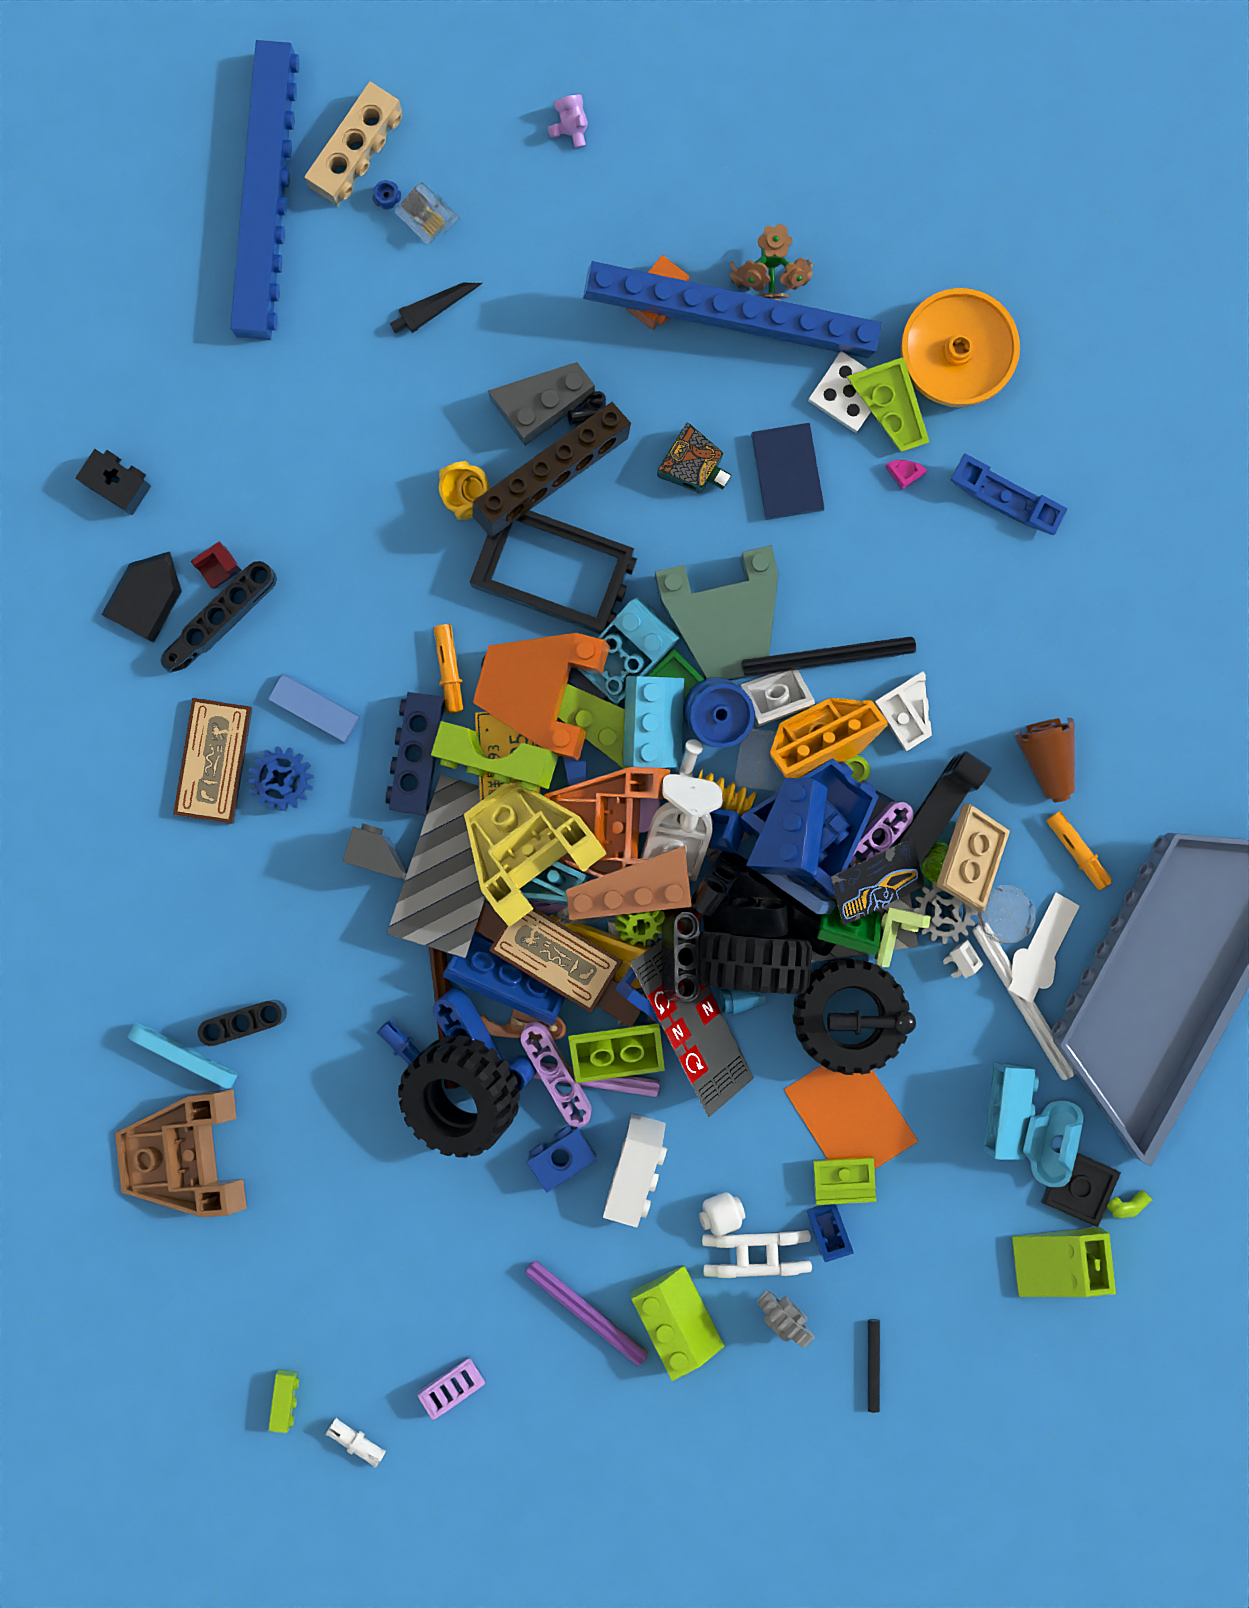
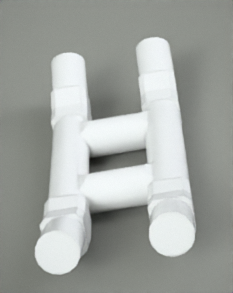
[702,1230,812,1278]

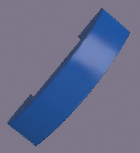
[951,453,1068,535]

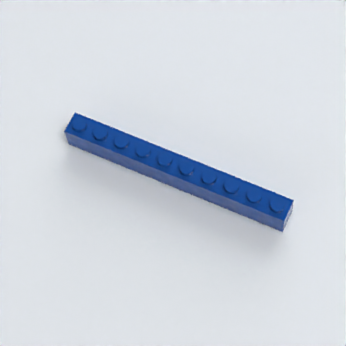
[230,40,299,340]
[583,261,882,358]

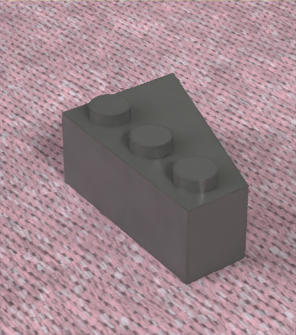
[488,362,595,446]

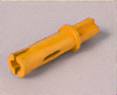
[433,624,463,713]
[1046,810,1112,890]

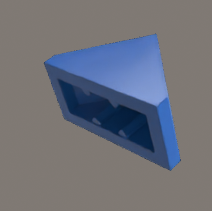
[807,1204,854,1263]

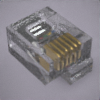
[394,182,459,244]

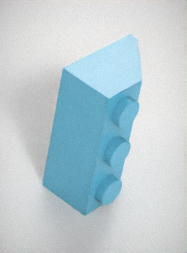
[623,676,684,768]
[983,1062,1039,1160]

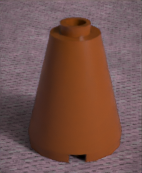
[1014,718,1075,803]

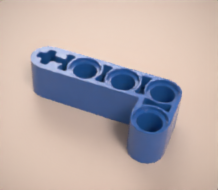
[433,987,536,1092]

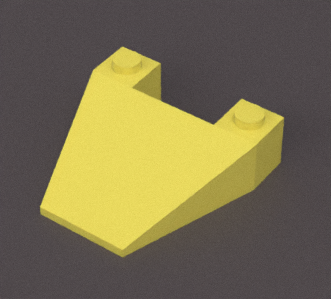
[464,779,607,927]

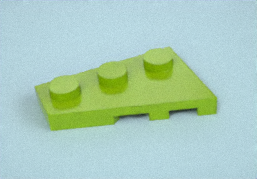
[846,357,929,452]

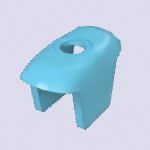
[1023,1101,1084,1187]

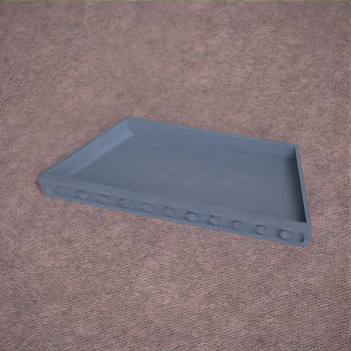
[1051,833,1249,1166]

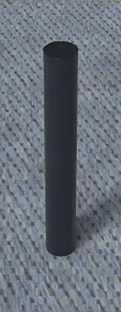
[868,1319,880,1413]

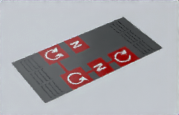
[630,928,754,1117]

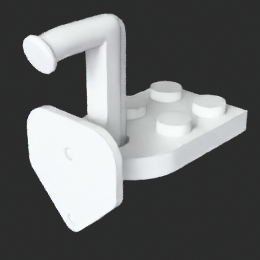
[640,739,723,881]

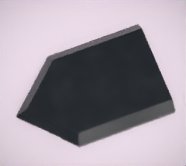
[101,551,182,643]

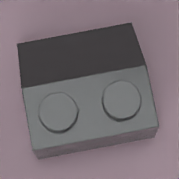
[342,823,407,879]

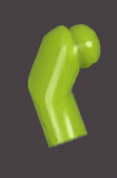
[1107,1189,1152,1219]

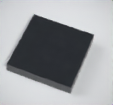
[1041,1153,1121,1227]

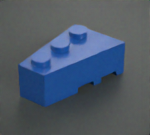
[746,778,828,877]

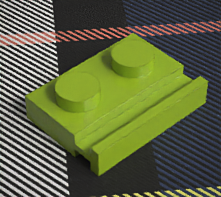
[813,1156,877,1205]

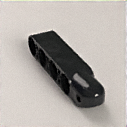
[160,561,277,673]

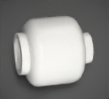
[699,1192,745,1237]

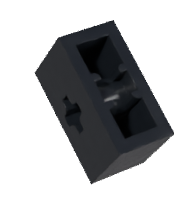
[75,448,151,515]

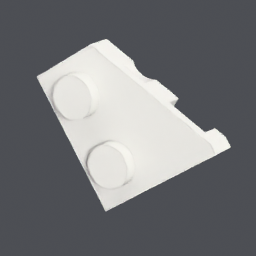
[874,671,932,752]

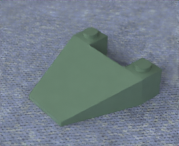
[655,545,778,680]

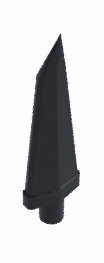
[389,282,482,334]

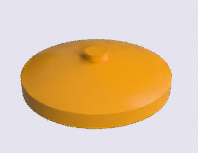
[900,288,1020,407]

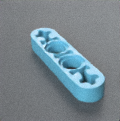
[127,1023,238,1089]

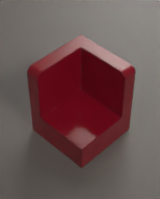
[191,541,242,589]

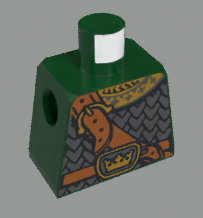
[657,422,732,493]

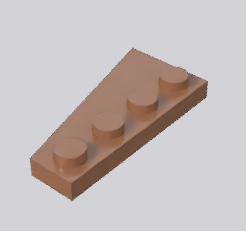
[566,845,692,920]

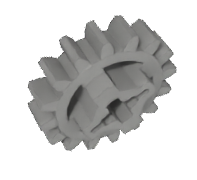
[912,881,978,944]
[757,1290,815,1348]

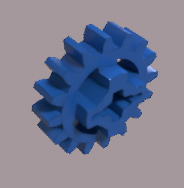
[248,746,314,811]

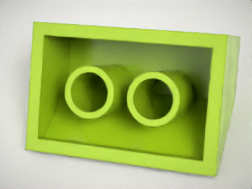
[568,1023,665,1083]
[631,1265,725,1381]

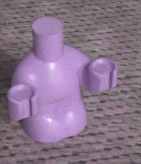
[548,94,588,148]

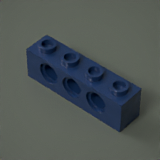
[385,692,445,816]

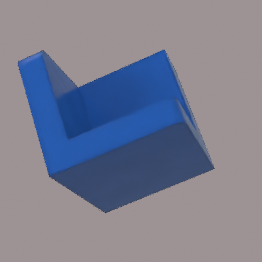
[708,808,745,854]

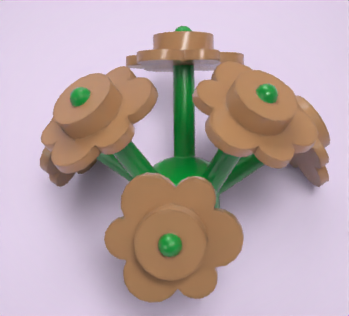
[729,224,813,301]

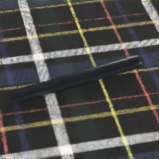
[742,636,916,676]

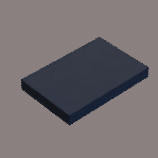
[751,423,825,520]

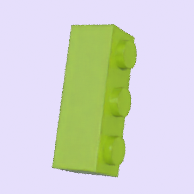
[268,1370,300,1433]

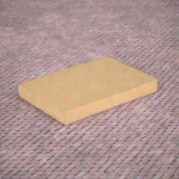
[936,804,1010,911]

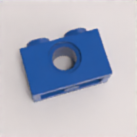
[527,1126,597,1193]

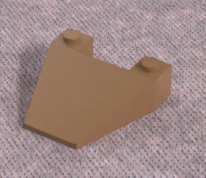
[115,1089,247,1217]

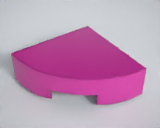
[885,460,927,490]

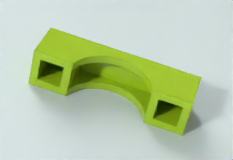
[431,721,559,792]

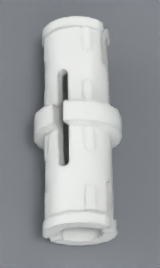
[325,1417,386,1468]

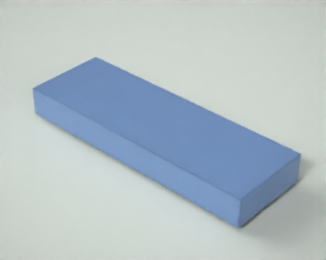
[268,674,360,743]
[758,872,836,914]

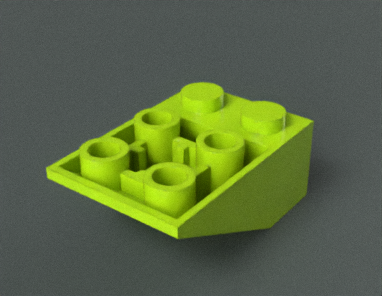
[1012,1227,1116,1297]

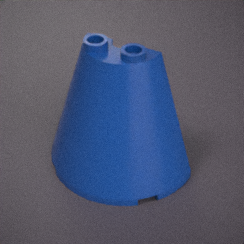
[740,758,879,897]

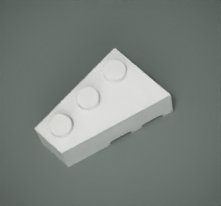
[603,1113,667,1228]

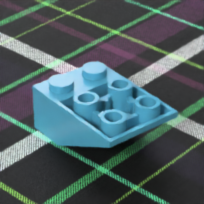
[578,597,681,706]

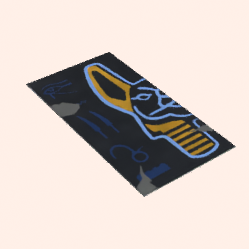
[831,838,924,926]

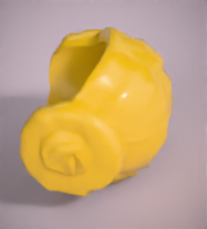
[438,461,491,520]

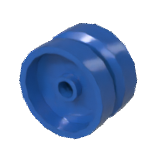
[683,677,755,748]

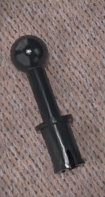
[827,1010,916,1035]

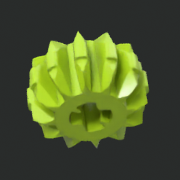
[614,910,666,947]

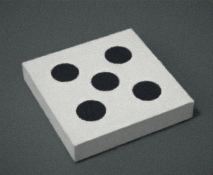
[808,351,871,433]

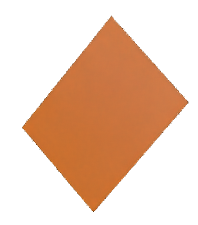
[784,1043,918,1169]

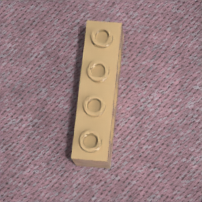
[304,81,403,207]

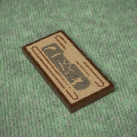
[173,698,253,824]
[489,906,623,1013]

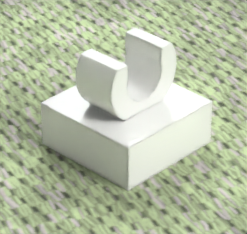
[943,939,983,979]

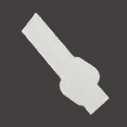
[1007,893,1080,1003]

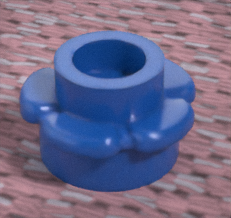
[372,180,401,210]

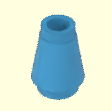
[719,989,765,1016]

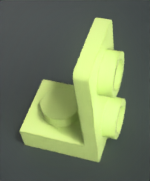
[874,907,931,967]

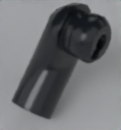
[568,391,606,425]

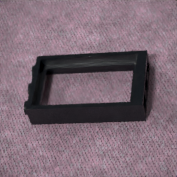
[469,510,637,634]

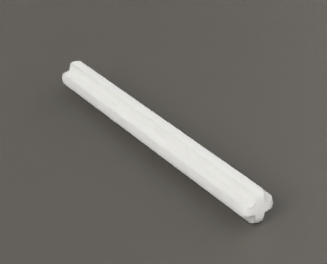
[972,922,1075,1081]

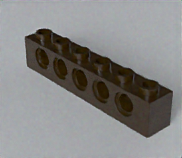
[472,402,631,538]

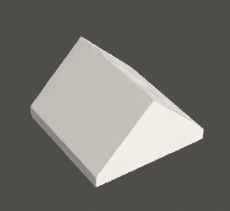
[740,669,815,728]

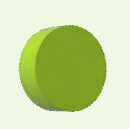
[844,756,870,782]

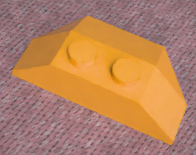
[770,698,888,778]

